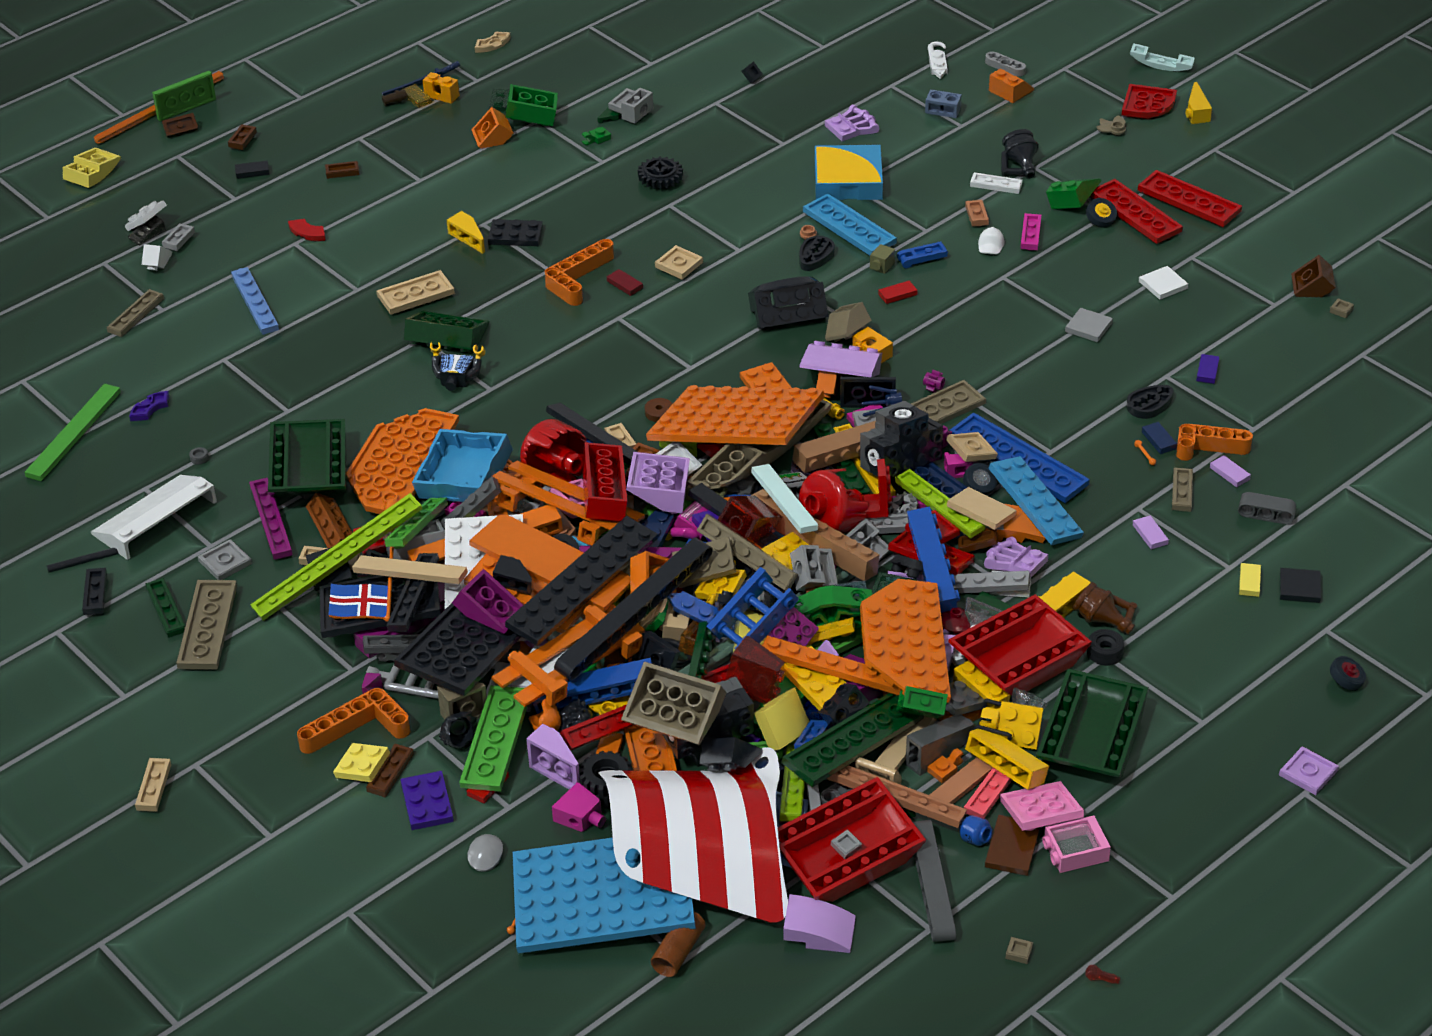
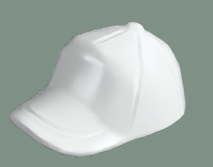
[978,227,1005,255]

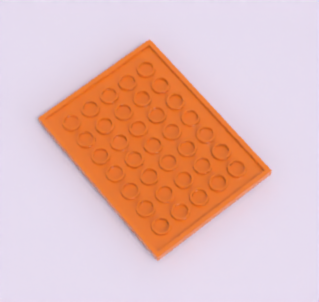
[646,385,825,445]

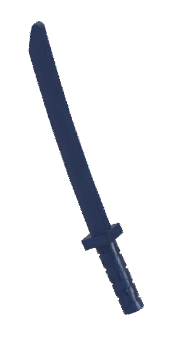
[382,61,460,96]

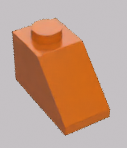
[816,370,842,399]

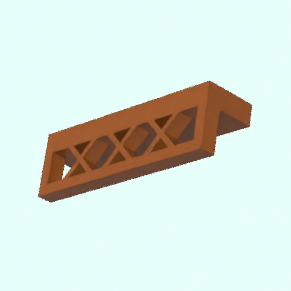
[306,493,352,548]

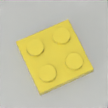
[333,743,390,782]

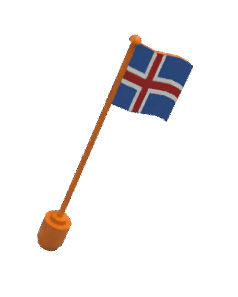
[329,499,399,622]

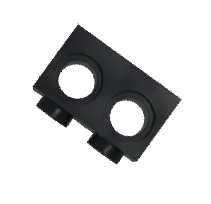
[818,683,870,728]

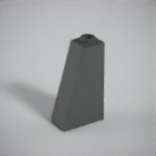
[905,715,974,776]

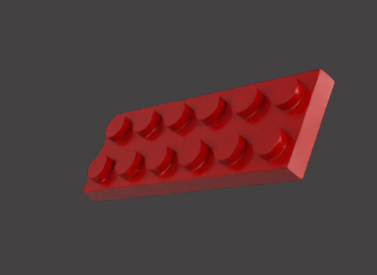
[1138,170,1242,227]
[1090,179,1183,244]

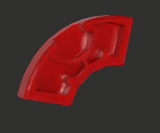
[288,219,326,241]

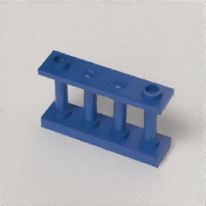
[706,567,799,659]

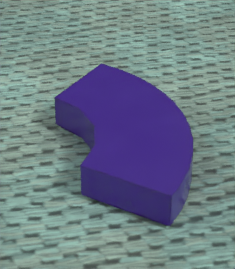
[129,391,169,421]

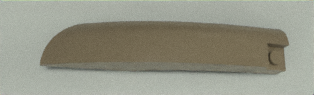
[687,399,831,489]

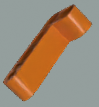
[1176,424,1253,461]

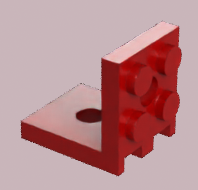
[861,459,891,518]

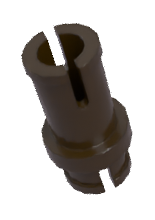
[382,89,408,106]

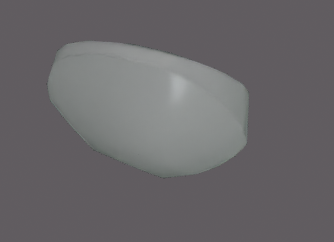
[467,834,503,872]

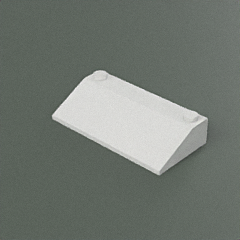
[91,475,217,560]

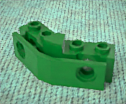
[794,585,872,627]

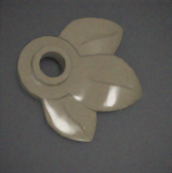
[1096,115,1126,136]

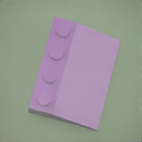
[800,341,882,377]
[626,452,690,514]

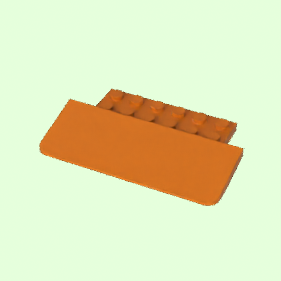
[464,514,630,634]

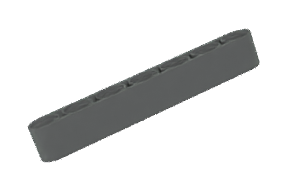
[912,820,956,942]

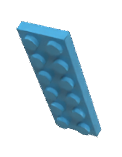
[803,193,897,255]
[988,456,1084,545]

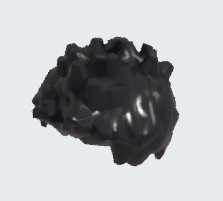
[560,699,593,730]
[439,711,477,748]

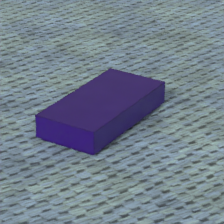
[1196,354,1219,384]

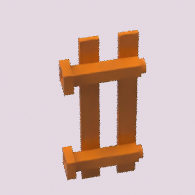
[491,461,645,546]
[491,604,645,707]

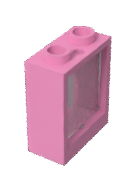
[1042,816,1111,873]

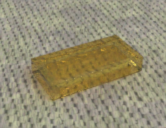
[402,84,432,108]

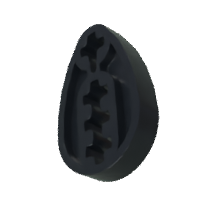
[799,236,835,271]
[1126,385,1174,419]

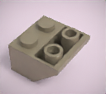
[825,302,872,342]

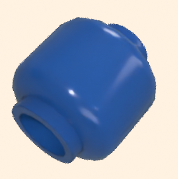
[959,815,992,846]

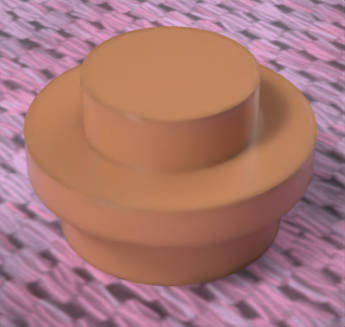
[800,225,817,240]

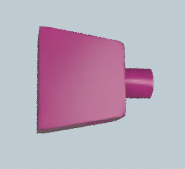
[552,782,606,832]

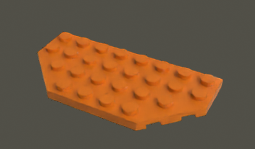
[346,408,460,514]
[860,579,951,703]

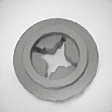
[888,491,918,515]

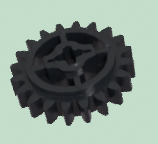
[637,156,683,189]

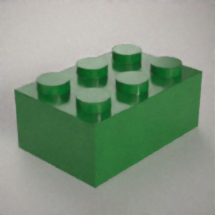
[505,84,558,126]

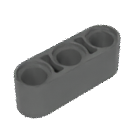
[1238,492,1296,524]

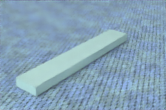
[751,464,818,534]

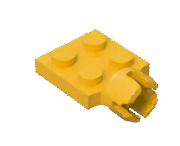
[979,701,1044,750]

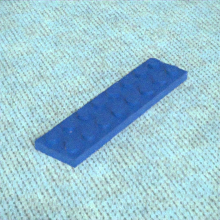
[949,413,1090,503]

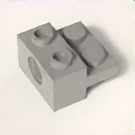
[608,88,653,124]
[846,518,890,561]
[790,545,838,591]

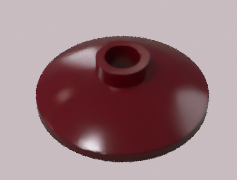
[941,607,975,633]

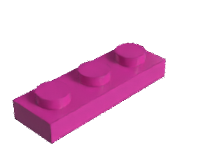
[1021,213,1042,250]

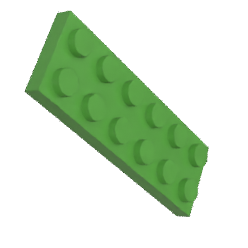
[459,685,528,792]

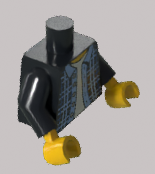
[430,342,486,391]

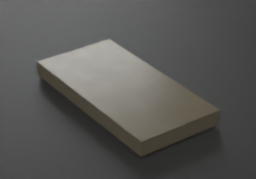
[911,380,986,424]

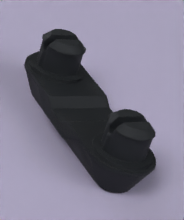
[890,554,923,579]

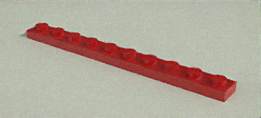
[560,661,746,751]

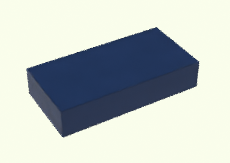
[1142,422,1177,454]

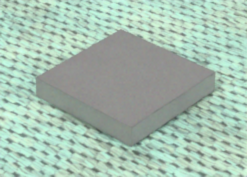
[1065,308,1113,342]
[198,539,252,580]

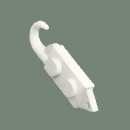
[928,41,948,79]

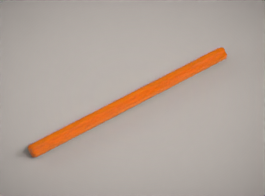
[94,71,224,144]

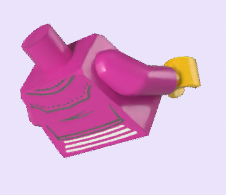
[665,501,708,541]

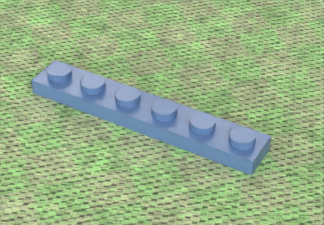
[231,267,279,335]

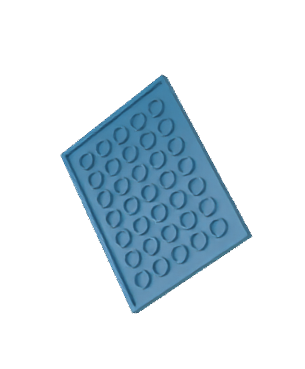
[513,838,696,953]

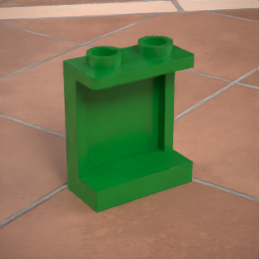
[896,686,948,719]

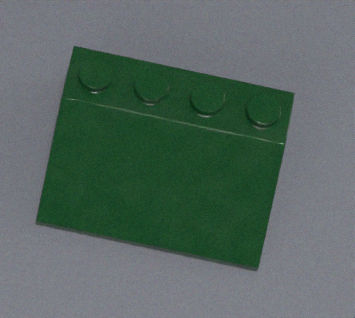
[404,311,489,352]

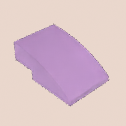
[784,894,856,953]

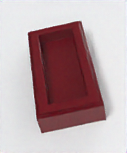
[607,269,643,296]

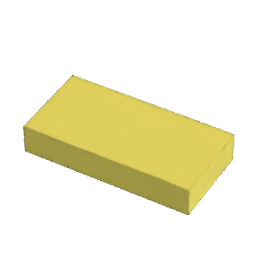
[1239,563,1261,597]

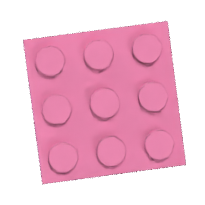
[1000,781,1084,831]

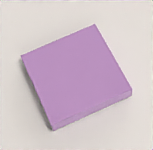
[1279,746,1339,795]

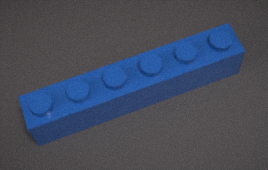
[907,506,960,613]
[532,658,652,714]

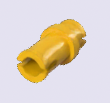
[823,398,845,420]

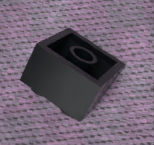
[699,737,762,772]

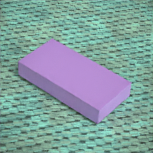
[1210,455,1251,487]
[1133,515,1169,549]

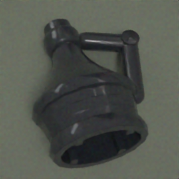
[1001,129,1039,179]

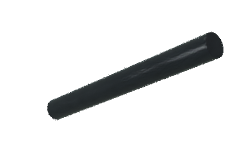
[46,548,119,573]

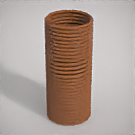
[651,912,706,977]

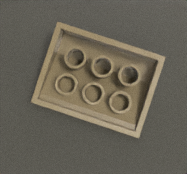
[621,662,726,745]

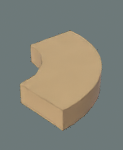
[475,32,511,53]

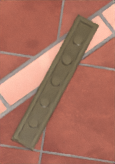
[697,514,798,591]

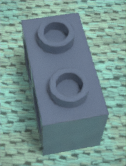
[925,89,962,118]

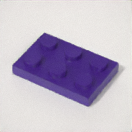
[400,771,454,830]

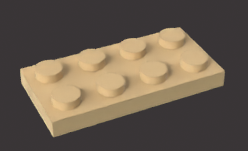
[377,270,455,315]

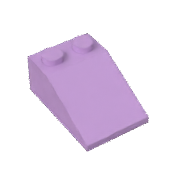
[527,724,580,790]

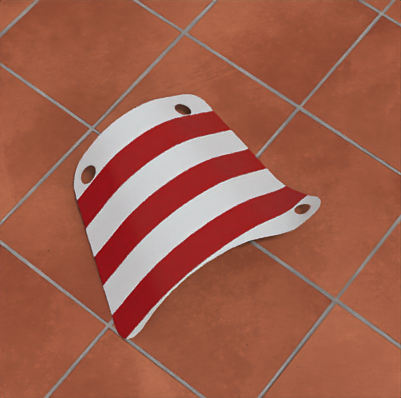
[599,747,788,923]

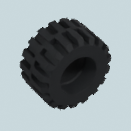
[579,751,632,807]

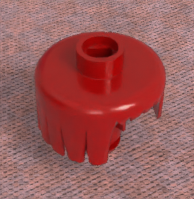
[520,419,587,488]
[799,468,868,534]

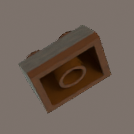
[1291,255,1336,297]

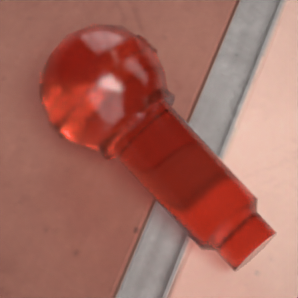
[1085,965,1120,984]

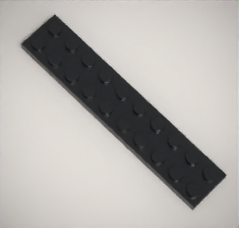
[505,516,658,646]

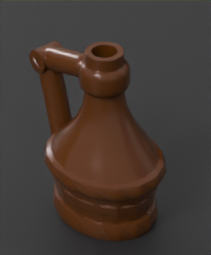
[1072,582,1137,635]

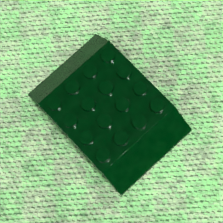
[268,419,346,496]
[1036,669,1149,778]

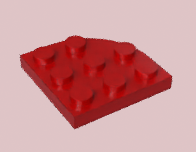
[1121,84,1177,119]

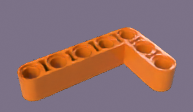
[545,239,614,306]
[297,688,410,754]

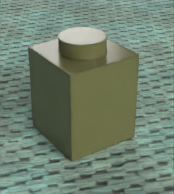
[870,244,895,274]

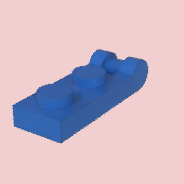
[896,241,948,268]

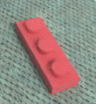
[964,768,1012,819]

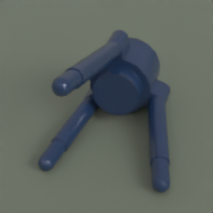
[861,386,902,417]

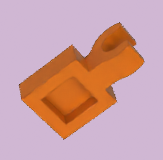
[927,748,963,783]

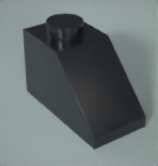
[493,555,532,595]

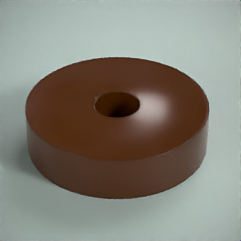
[645,398,673,422]

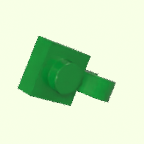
[582,126,611,146]

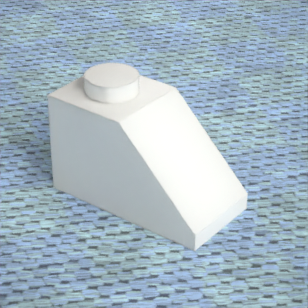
[141,244,172,271]

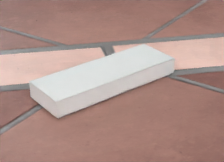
[970,173,1023,194]

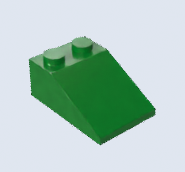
[1046,178,1101,209]

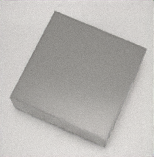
[831,829,862,859]

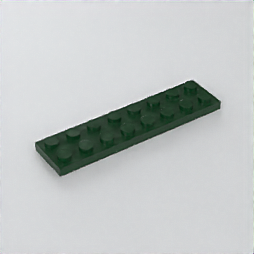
[781,693,924,787]

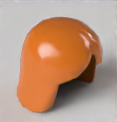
[528,699,561,731]

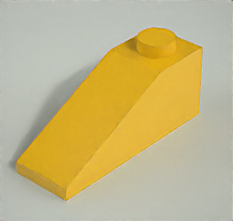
[1185,82,1212,124]
[447,211,485,254]

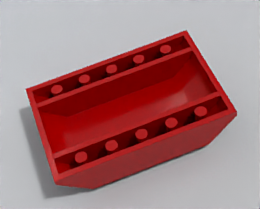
[948,594,1092,698]
[777,777,926,902]

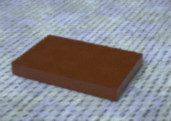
[985,815,1040,876]

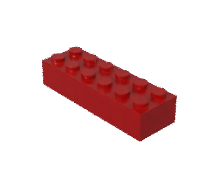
[582,442,627,522]

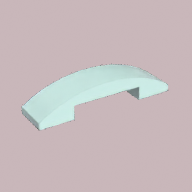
[1130,43,1195,71]

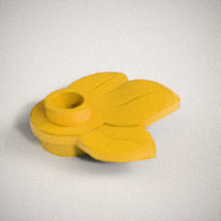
[588,696,629,715]

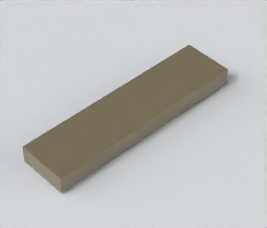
[107,289,164,337]

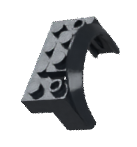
[748,276,829,328]

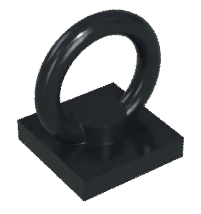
[636,631,693,670]

